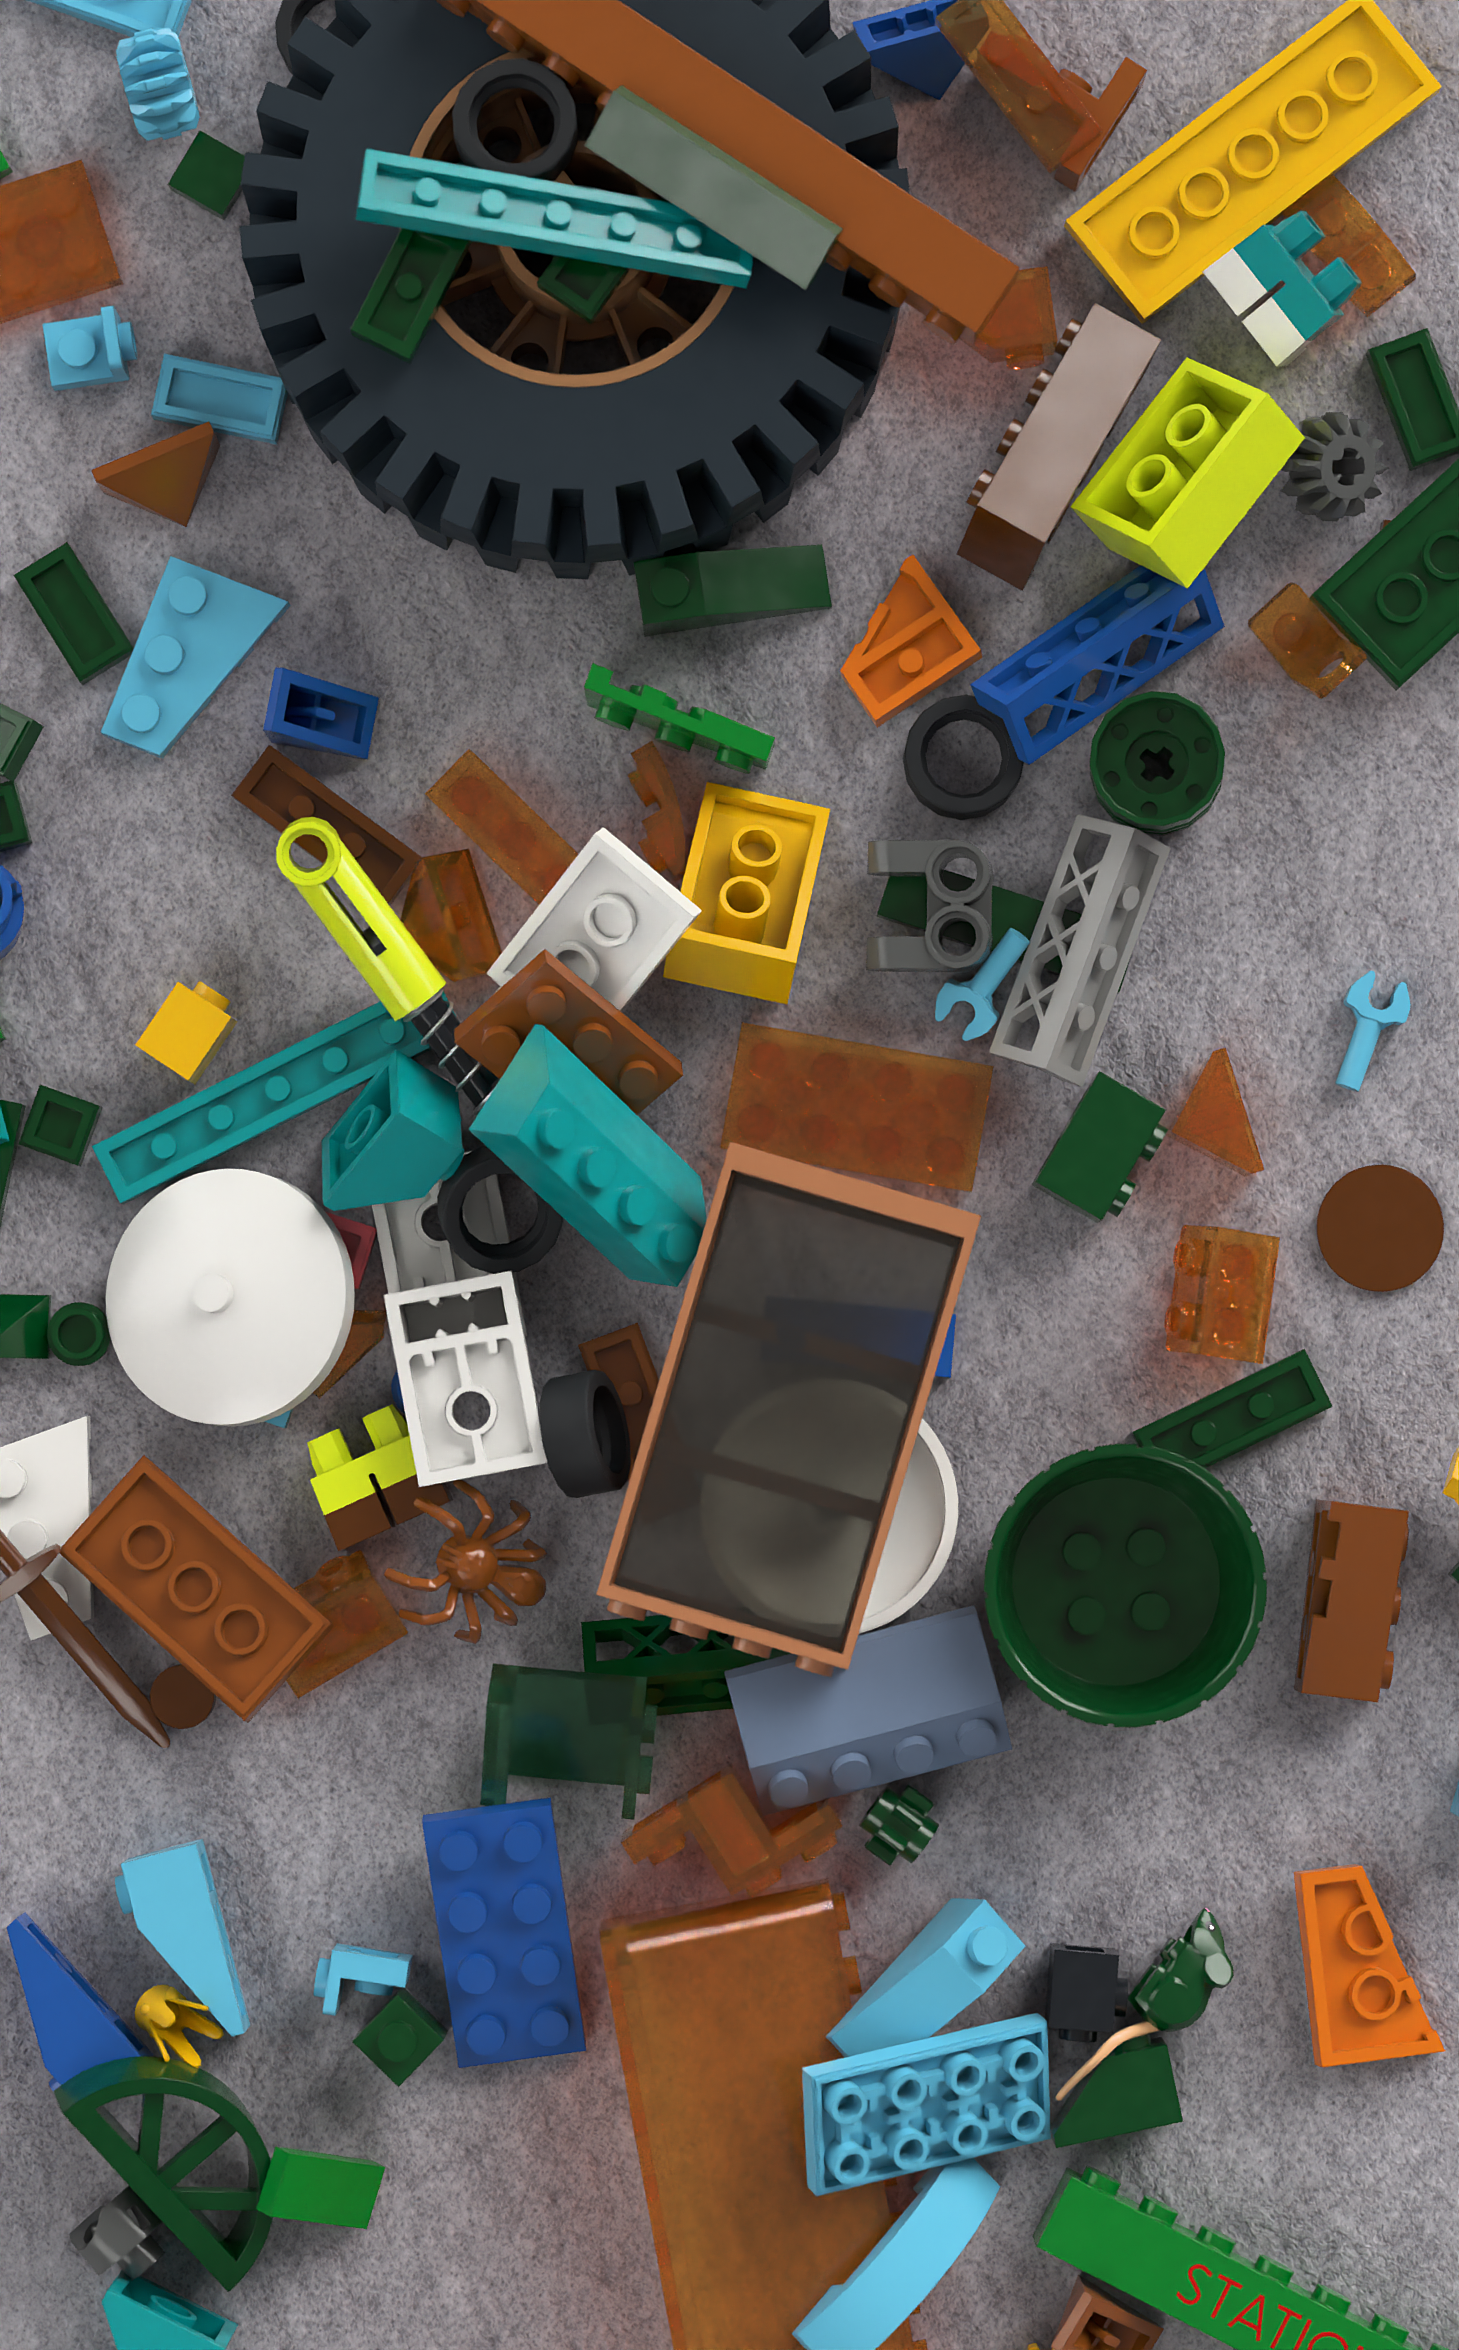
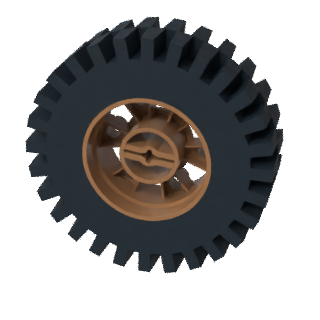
[239,0,910,579]

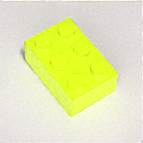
[1070,357,1305,589]

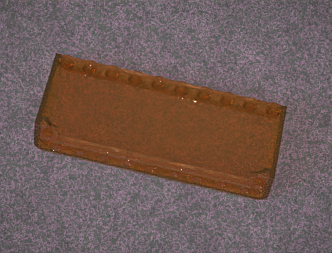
[599,1878,928,2350]

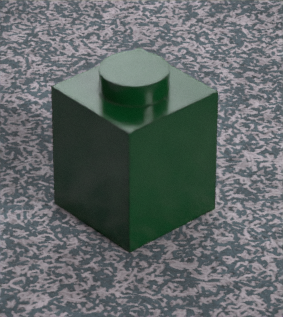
[352,1987,448,2087]

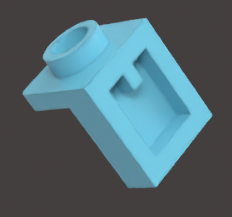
[42,306,137,391]
[314,1943,413,2016]

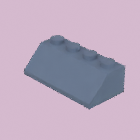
[724,1605,1012,1816]

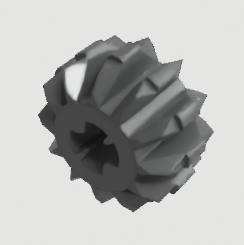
[1280,412,1389,522]

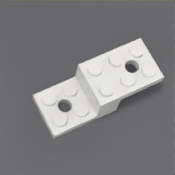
[372,1151,548,1487]

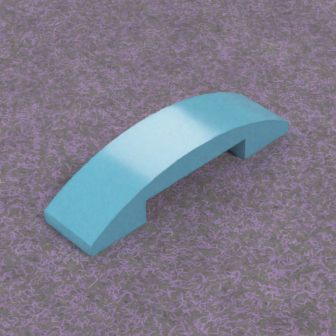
[792,2158,1000,2350]

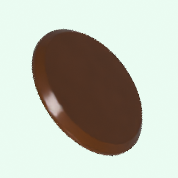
[1316,1165,1444,1292]

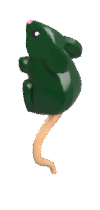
[1055,1908,1234,2101]

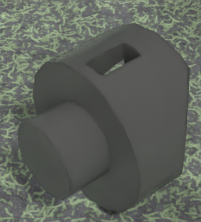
[69,2185,165,2281]

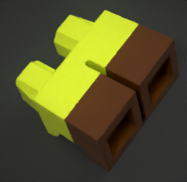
[307,1404,454,1552]

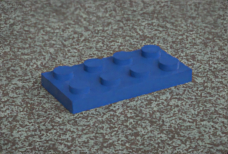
[422,1797,586,2068]

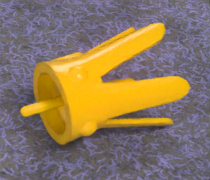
[135,1985,224,2068]

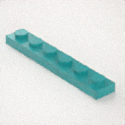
[355,149,753,288]
[92,988,458,1204]

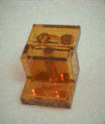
[621,1763,843,1898]

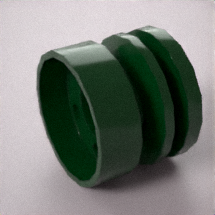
[1089,691,1225,836]

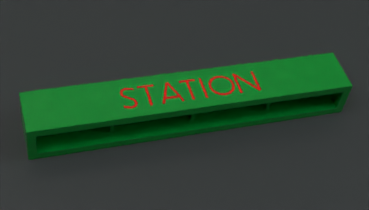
[1032,2166,1449,2350]

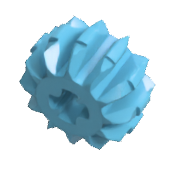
[116,27,200,141]

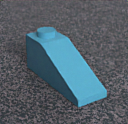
[115,1839,250,2036]
[826,1898,1025,2058]

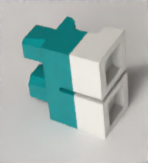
[1202,211,1362,367]

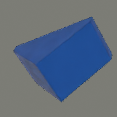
[263,667,379,759]

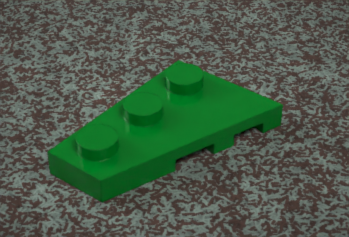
[584,663,775,774]

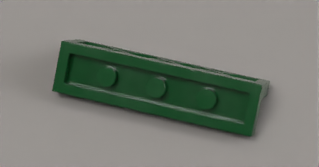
[581,1607,840,1722]

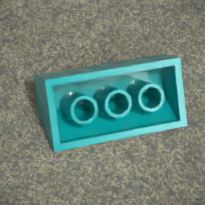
[469,1024,707,1287]

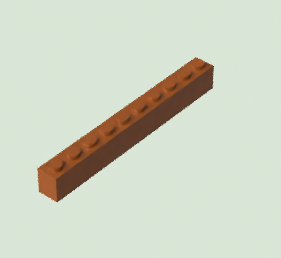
[436,0,1020,347]

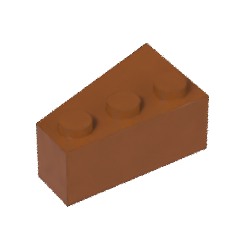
[1294,1499,1409,1702]

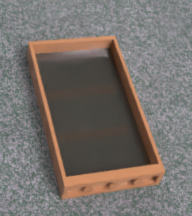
[596,1142,981,1677]

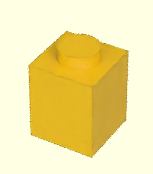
[135,981,237,1085]

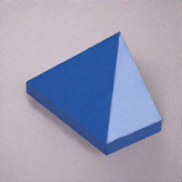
[852,0,990,100]

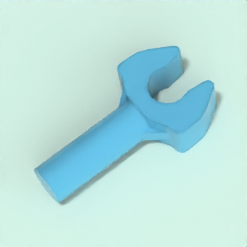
[935,928,1030,1041]
[1335,971,1410,1092]

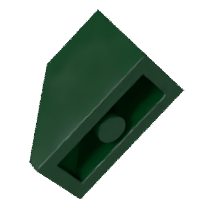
[1050,2034,1183,2148]

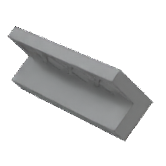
[989,814,1171,1087]

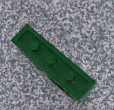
[54,2056,273,2292]

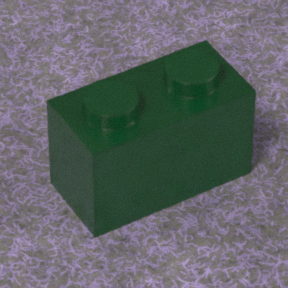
[1031,1071,1168,1223]

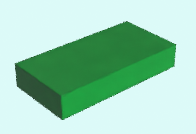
[256,2146,385,2229]

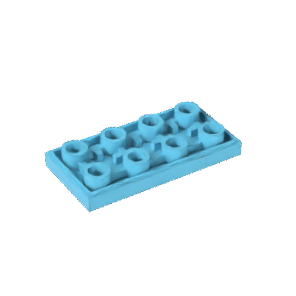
[802,2012,1051,2196]

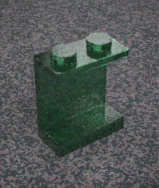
[480,1663,658,1820]

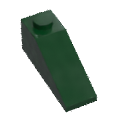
[634,544,832,637]

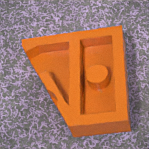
[840,554,982,728]

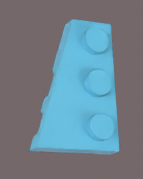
[101,556,291,759]

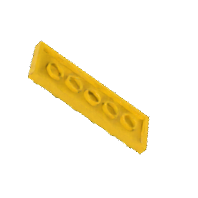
[1064,0,1442,324]

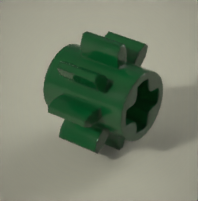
[859,1784,939,1866]

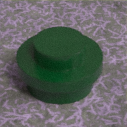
[47,1302,111,1366]

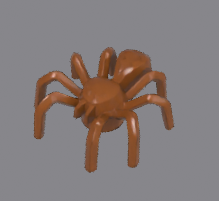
[384,1479,547,1644]

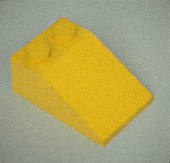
[663,782,830,1005]

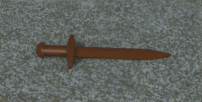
[0,1530,170,1748]

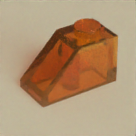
[960,266,1058,369]

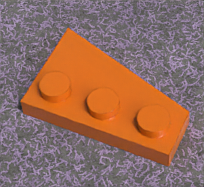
[1293,1864,1445,2068]

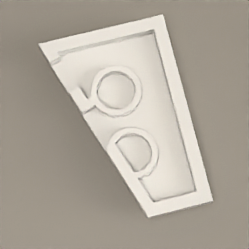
[0,1416,94,1640]

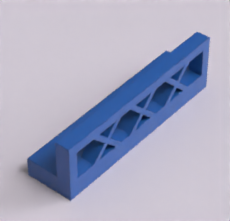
[970,565,1225,765]

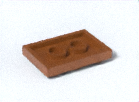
[454,949,683,1115]

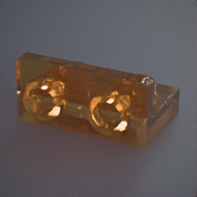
[1164,1225,1280,1364]
[286,1550,408,1699]

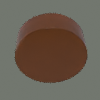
[150,1664,216,1729]

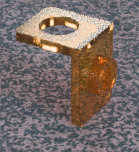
[1248,582,1367,699]

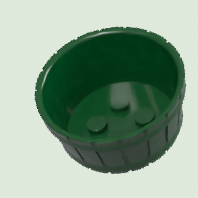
[984,1444,1267,1728]

